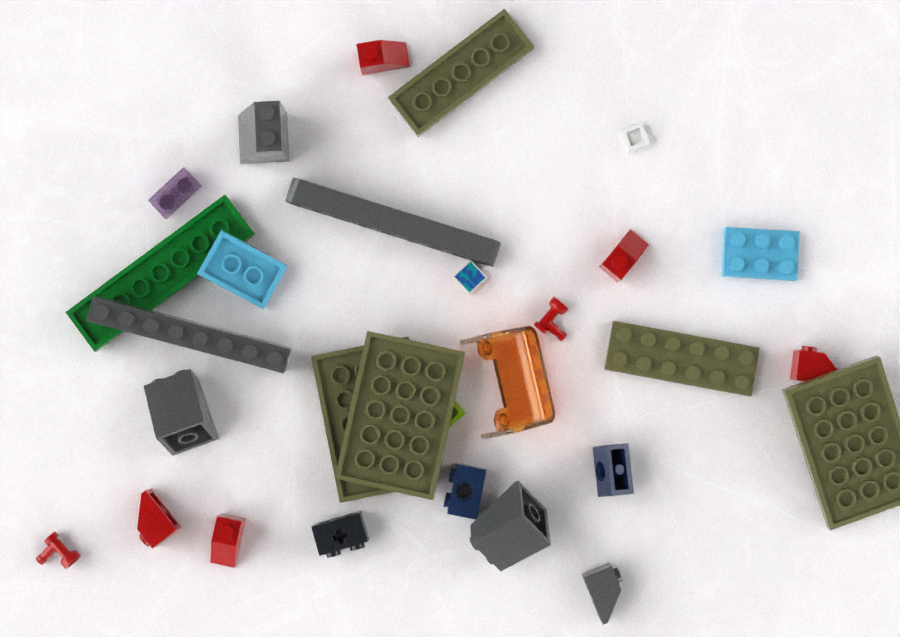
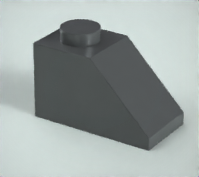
[582,563,623,625]

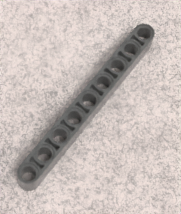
[285,178,501,267]

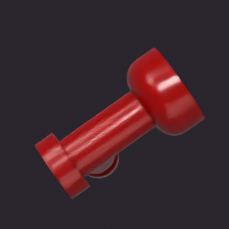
[534,297,568,341]
[36,532,81,569]

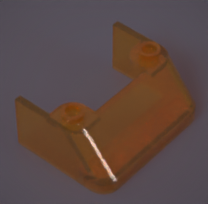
[460,326,555,439]

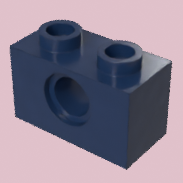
[593,443,634,497]
[443,463,487,520]

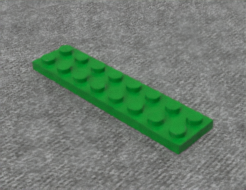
[65,195,255,352]

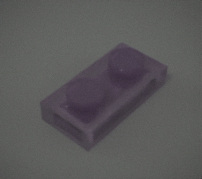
[148,167,202,219]

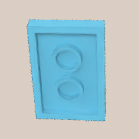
[721,227,800,281]
[197,229,288,309]

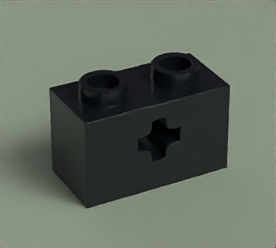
[311,511,369,558]

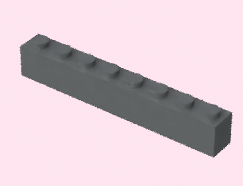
[86,296,292,373]

